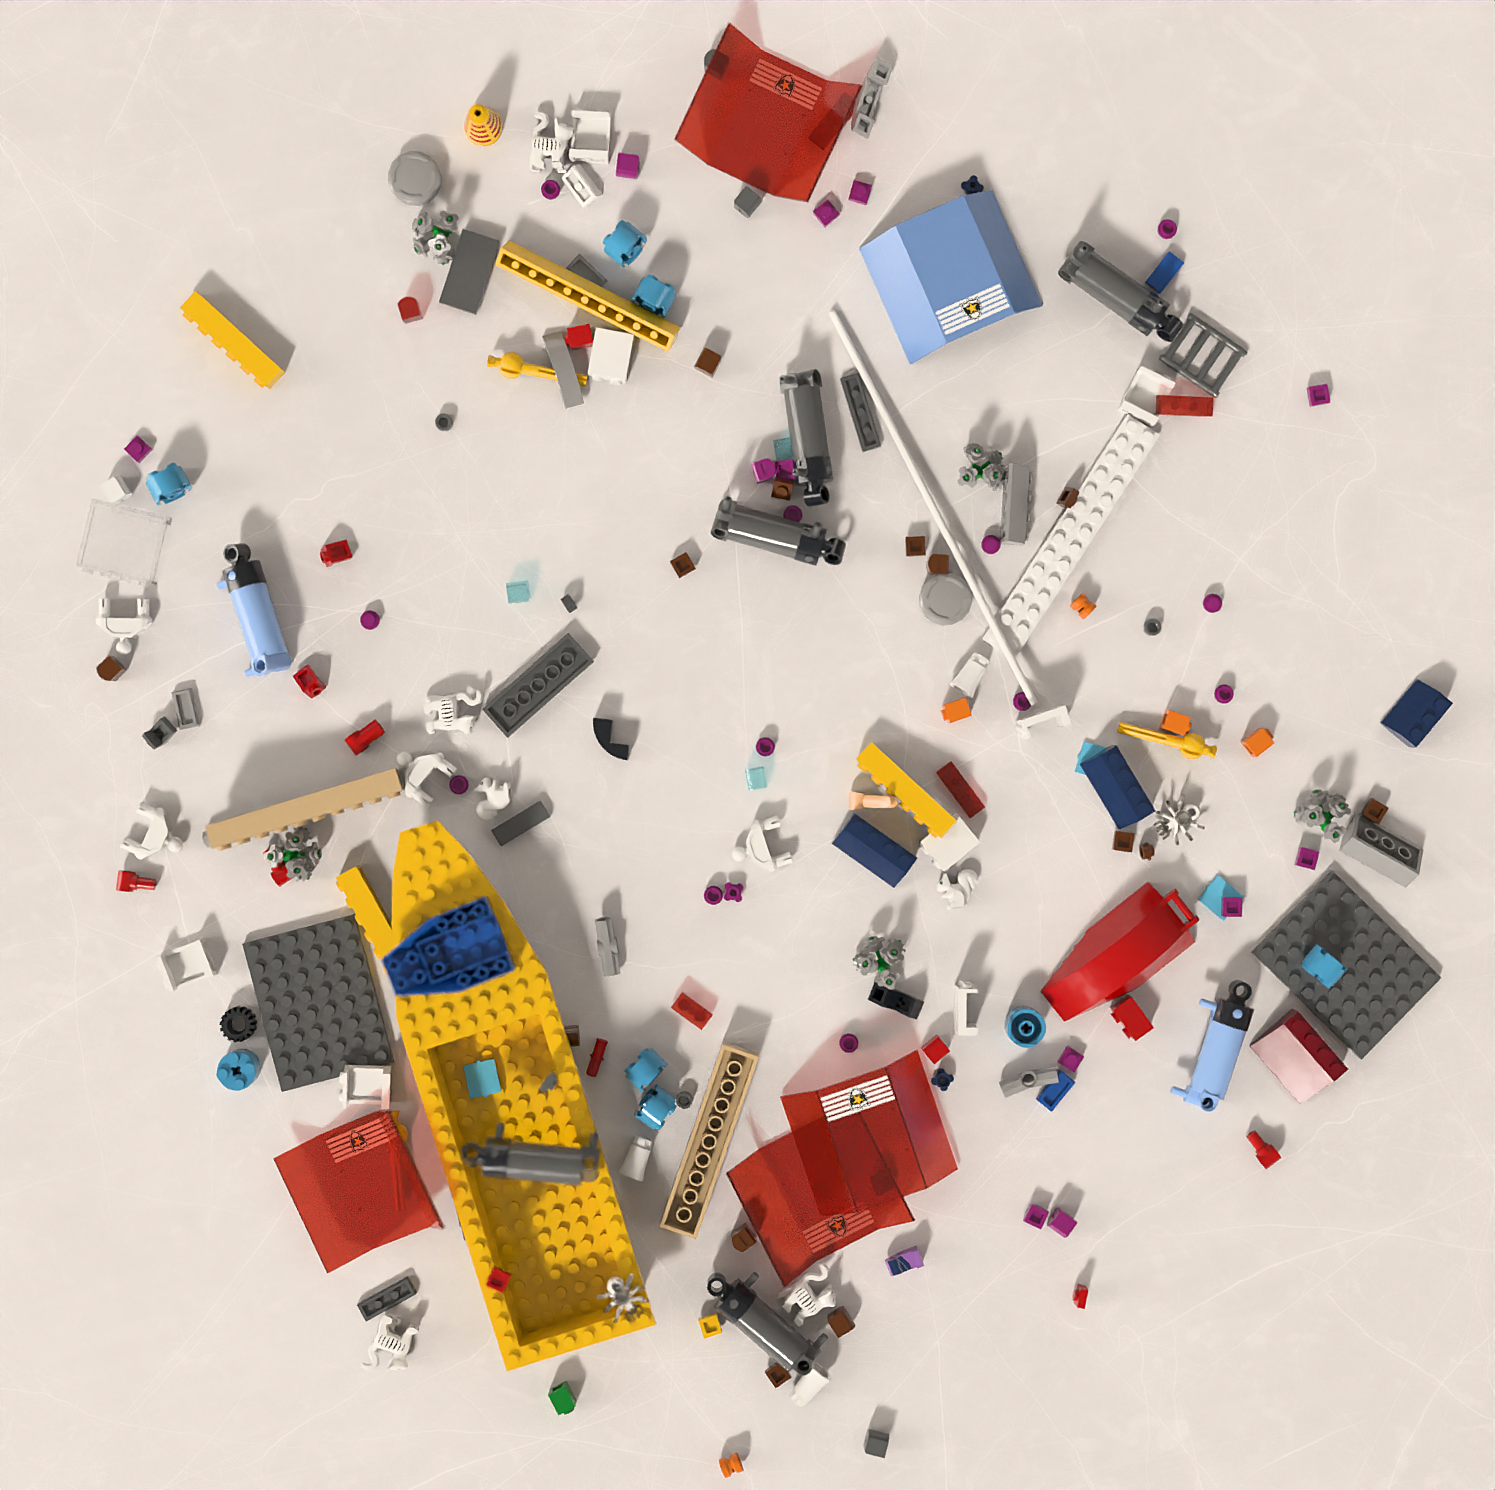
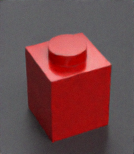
[564,324,593,350]

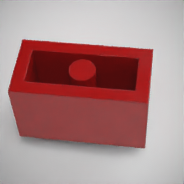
[1110,994,1154,1041]

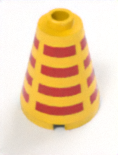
[464,104,503,146]

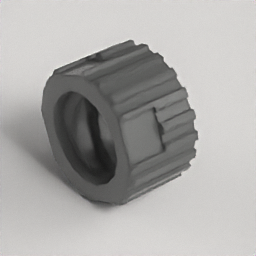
[435,413,453,431]
[560,594,577,613]
[1143,619,1162,636]
[676,1091,693,1109]

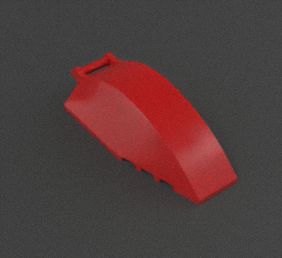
[1040,882,1200,1022]

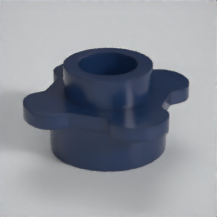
[961,175,984,195]
[931,1068,954,1091]

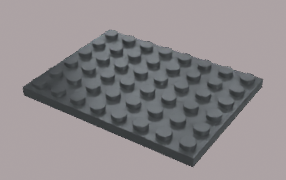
[1251,871,1441,1060]
[242,914,394,1092]

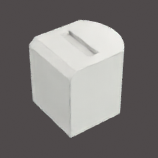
[100,475,132,505]

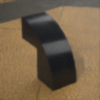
[593,718,630,760]
[867,982,924,1019]

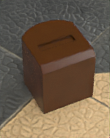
[694,348,721,378]
[926,554,949,575]
[96,655,127,681]
[564,1025,580,1047]
[732,1222,757,1252]
[827,1306,855,1338]

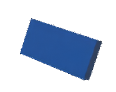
[1145,251,1184,294]
[1036,1070,1076,1112]

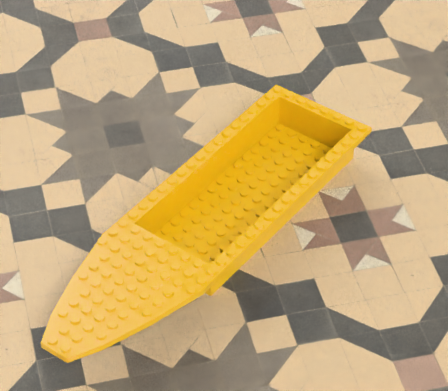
[391,820,656,1371]

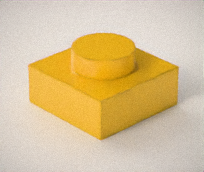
[698,1313,722,1339]

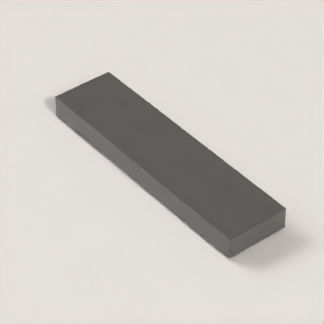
[840,373,881,453]

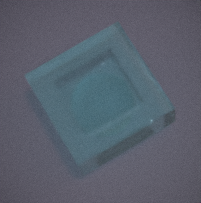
[773,437,793,460]

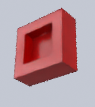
[485,1266,512,1294]
[1072,1284,1089,1309]

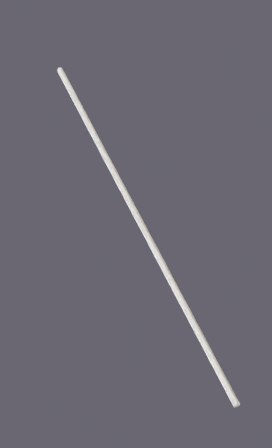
[829,310,1038,705]

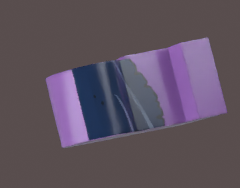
[885,1246,924,1276]

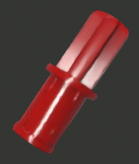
[586,1038,608,1077]

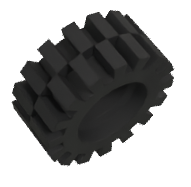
[219,1006,257,1043]

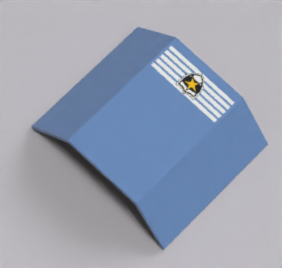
[859,190,1043,365]

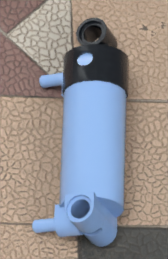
[217,543,291,677]
[1170,980,1254,1112]

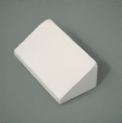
[561,164,602,208]

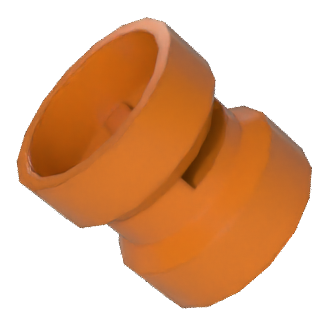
[1070,593,1096,619]
[719,1452,744,1478]

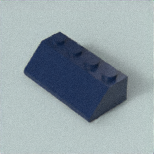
[1080,745,1156,829]
[832,813,917,888]

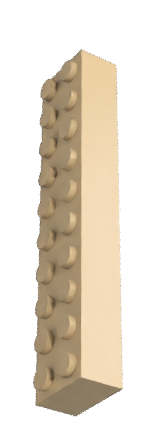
[205,768,404,851]
[659,1041,759,1239]

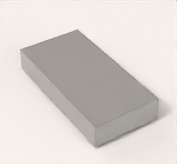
[566,254,607,287]
[171,688,200,730]

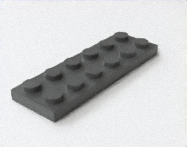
[482,633,594,738]

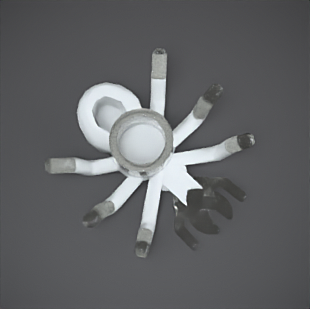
[1154,794,1205,845]
[597,1274,649,1324]

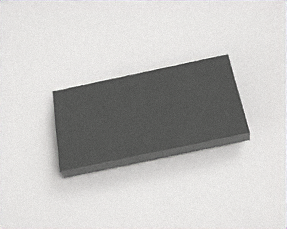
[439,229,500,315]

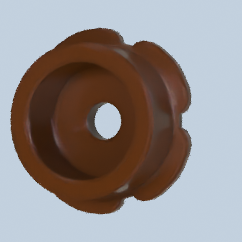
[1139,842,1155,861]

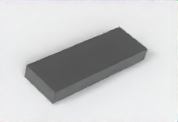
[491,800,551,846]
[357,1276,417,1322]

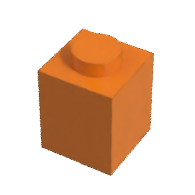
[940,697,972,723]
[1159,710,1192,736]
[1241,728,1274,757]

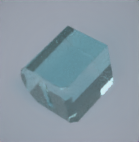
[506,580,531,604]
[745,766,767,790]

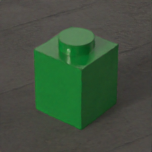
[548,1381,577,1416]

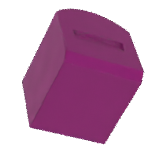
[616,153,640,179]
[751,458,775,484]
[1047,1208,1078,1238]

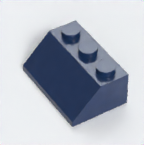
[1380,679,1453,748]

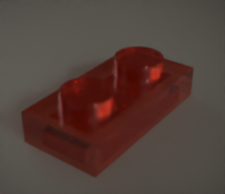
[671,992,713,1030]

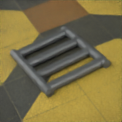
[1159,313,1248,398]

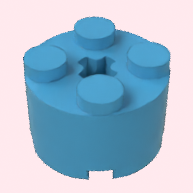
[603,220,647,267]
[631,274,676,318]
[146,463,192,505]
[1301,944,1348,988]
[1004,1006,1046,1048]
[624,1048,668,1092]
[216,1049,261,1091]
[634,1084,677,1131]

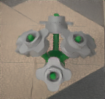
[412,211,459,265]
[958,443,1004,491]
[1294,789,1351,843]
[264,827,322,882]
[853,935,906,989]

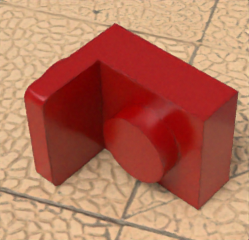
[320,540,353,567]
[293,664,326,698]

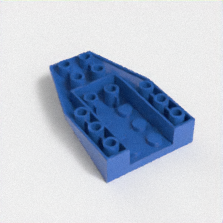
[381,896,516,996]

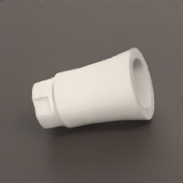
[950,652,990,698]
[618,1135,653,1181]
[790,1361,832,1407]

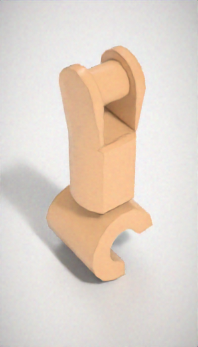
[849,792,898,810]

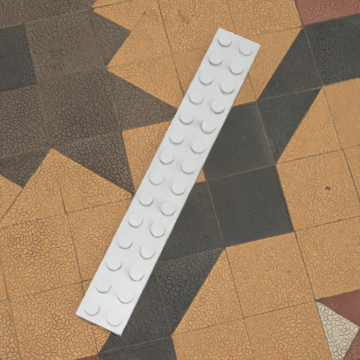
[982,414,1160,658]

